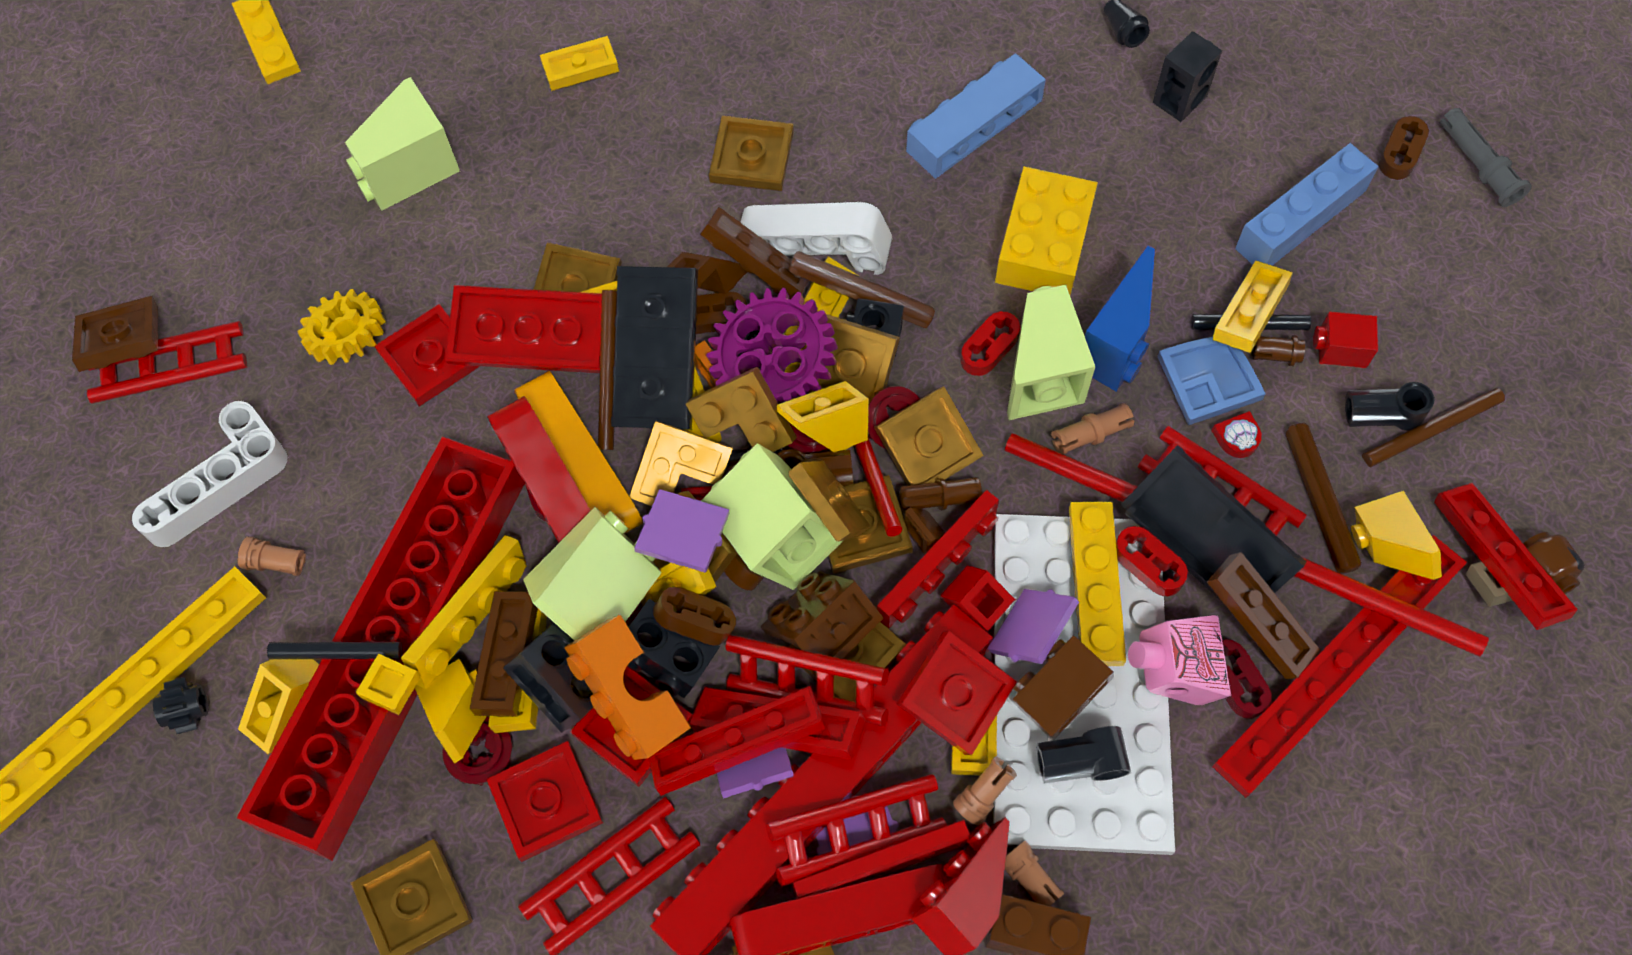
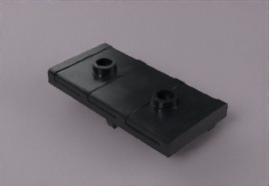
[611,266,698,430]
[1121,445,1307,607]

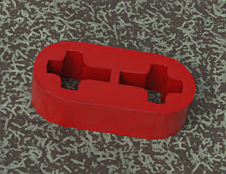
[960,311,1020,376]
[1116,526,1188,597]

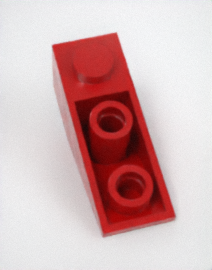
[912,817,1010,955]

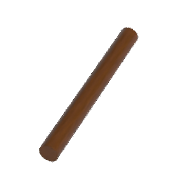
[598,290,617,450]
[1362,388,1505,468]

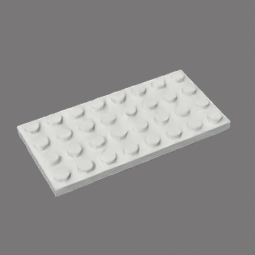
[993,514,1175,855]

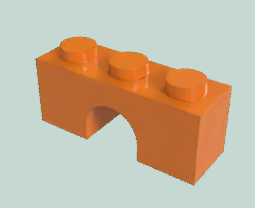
[564,615,690,760]

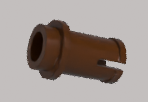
[1253,335,1305,366]

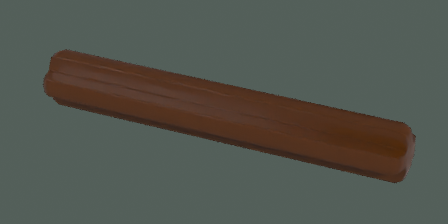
[789,251,935,328]
[1286,423,1361,574]

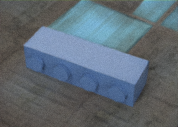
[906,53,1046,179]
[1235,143,1379,266]

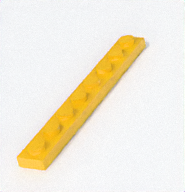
[0,566,266,834]

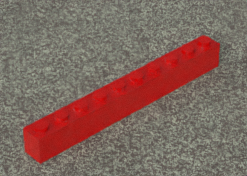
[650,605,993,955]

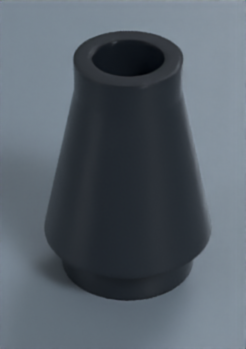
[1104,0,1150,48]

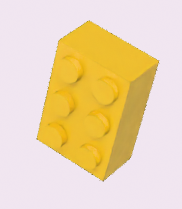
[995,166,1098,295]

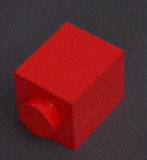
[1313,311,1378,368]
[940,565,1015,631]

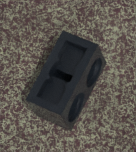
[1152,31,1222,122]
[627,598,720,698]
[503,623,593,733]

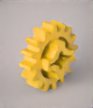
[298,289,386,365]

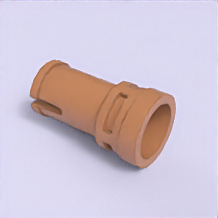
[238,536,306,576]
[953,757,1017,825]
[1004,840,1064,906]

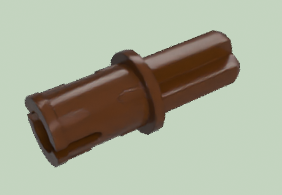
[899,477,982,511]

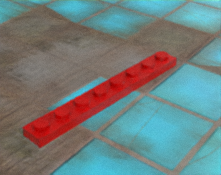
[1212,535,1467,798]

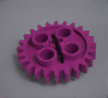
[707,288,838,404]

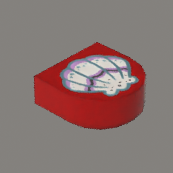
[1211,411,1262,458]

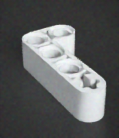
[740,202,892,275]
[132,401,287,547]

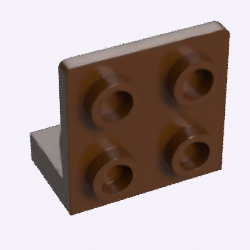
[761,572,884,673]

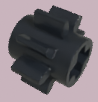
[153,677,209,735]

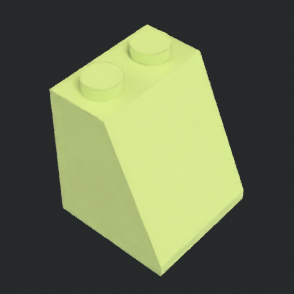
[345,77,460,211]
[1007,285,1095,420]
[701,443,844,590]
[523,507,661,641]

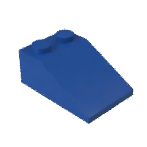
[1085,246,1155,391]

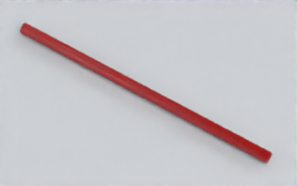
[1005,433,1489,657]

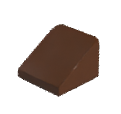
[904,507,945,555]

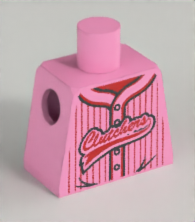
[1128,615,1231,705]

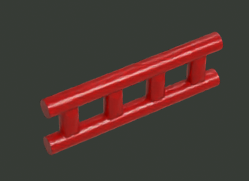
[87,321,247,404]
[1138,426,1307,536]
[725,635,889,726]
[766,774,947,886]
[518,796,701,955]

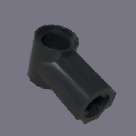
[1345,382,1435,431]
[1036,726,1131,784]

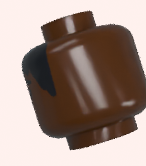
[1523,532,1585,594]

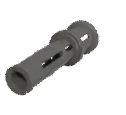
[1440,108,1532,207]

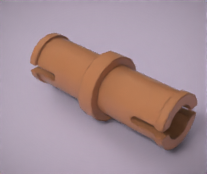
[1051,403,1134,455]

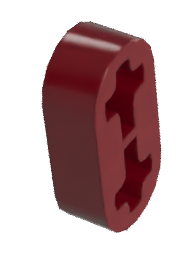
[1222,639,1272,719]

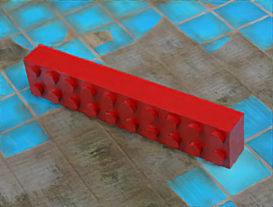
[236,436,525,861]

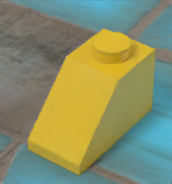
[777,381,869,452]
[1351,491,1442,580]
[238,659,319,754]
[415,659,486,763]

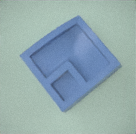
[1158,337,1265,426]

